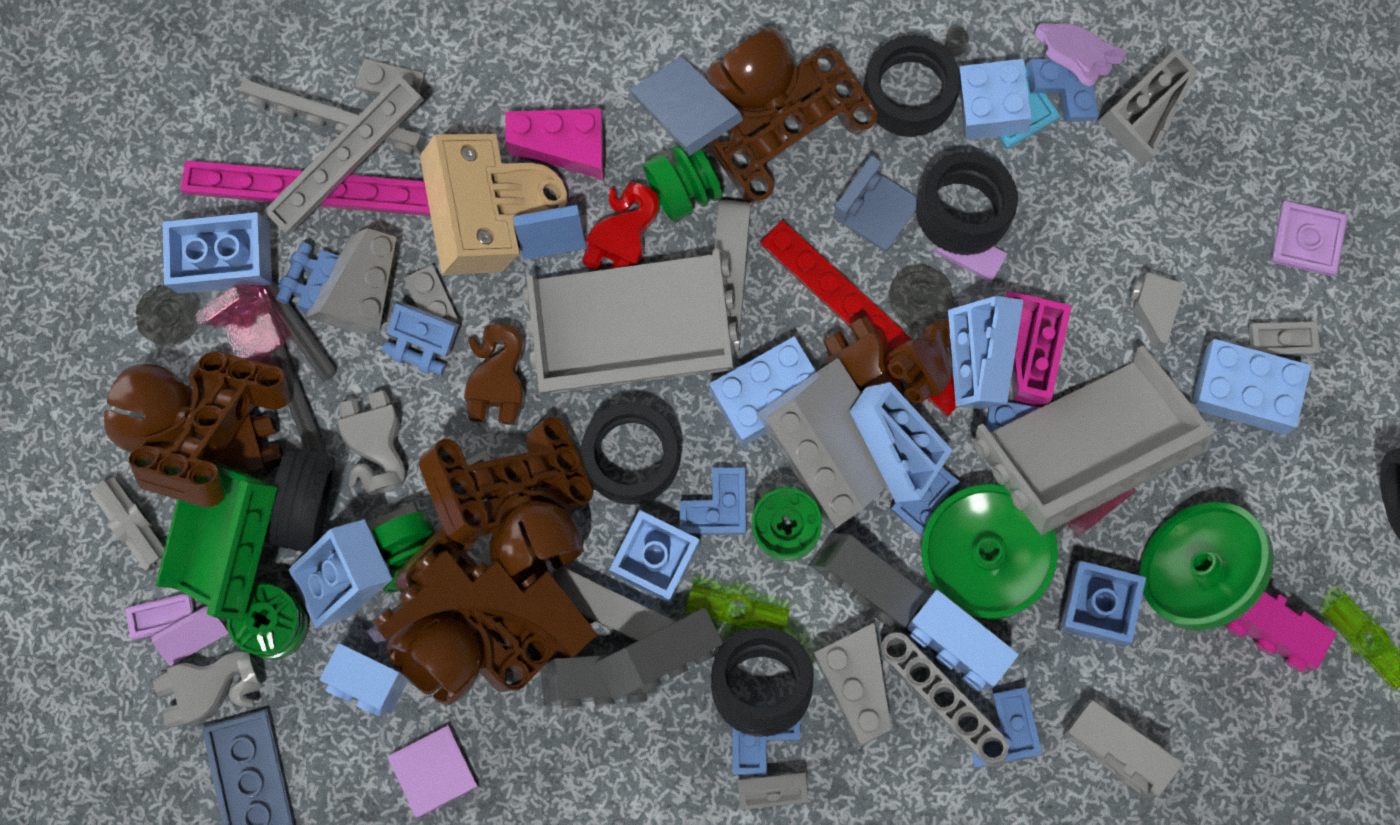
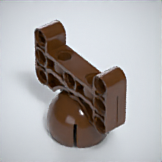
[706,27,877,204]
[104,351,291,507]
[419,417,593,584]
[386,525,555,706]

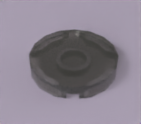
[888,265,953,329]
[136,285,201,347]

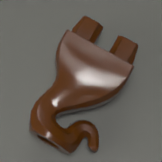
[823,316,907,399]
[887,318,952,405]
[464,325,526,426]
[217,415,284,477]

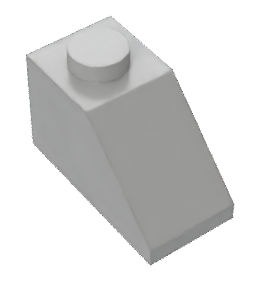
[1130,272,1185,351]

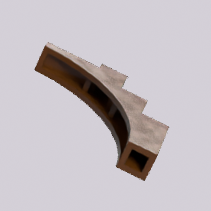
[367,550,598,658]

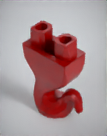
[582,183,660,271]

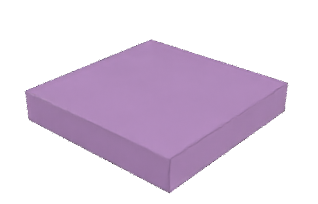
[1271,200,1348,277]
[387,726,479,818]

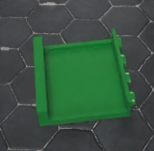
[155,462,277,621]

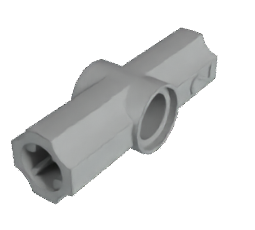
[91,476,165,572]

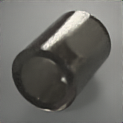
[944,27,969,58]

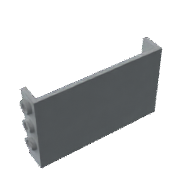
[523,249,739,395]
[974,346,1214,535]

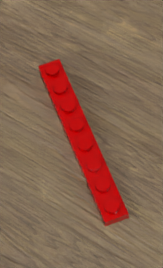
[760,220,958,418]

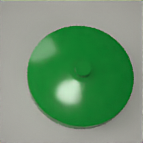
[921,484,1058,620]
[1140,502,1274,630]

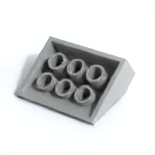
[757,358,887,528]

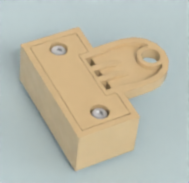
[420,134,567,275]

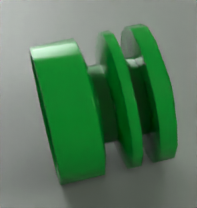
[643,146,722,223]
[752,488,822,561]
[371,511,441,593]
[227,584,309,660]

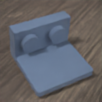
[833,155,917,252]

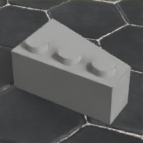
[1098,48,1198,165]
[304,228,397,334]
[812,623,892,747]
[1063,700,1184,799]

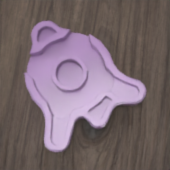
[1035,23,1126,86]

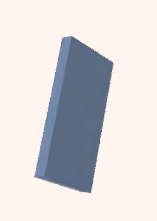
[630,56,743,156]
[201,709,295,825]

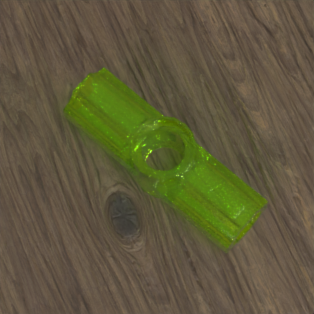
[685,583,790,632]
[1321,594,1400,690]

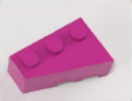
[505,109,604,181]
[1004,291,1072,407]
[1225,591,1337,673]

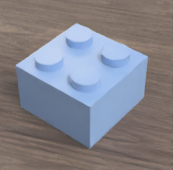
[959,59,1031,140]
[609,510,700,604]
[319,643,408,717]

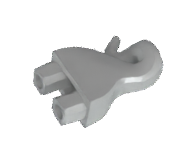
[337,391,406,495]
[152,652,263,727]

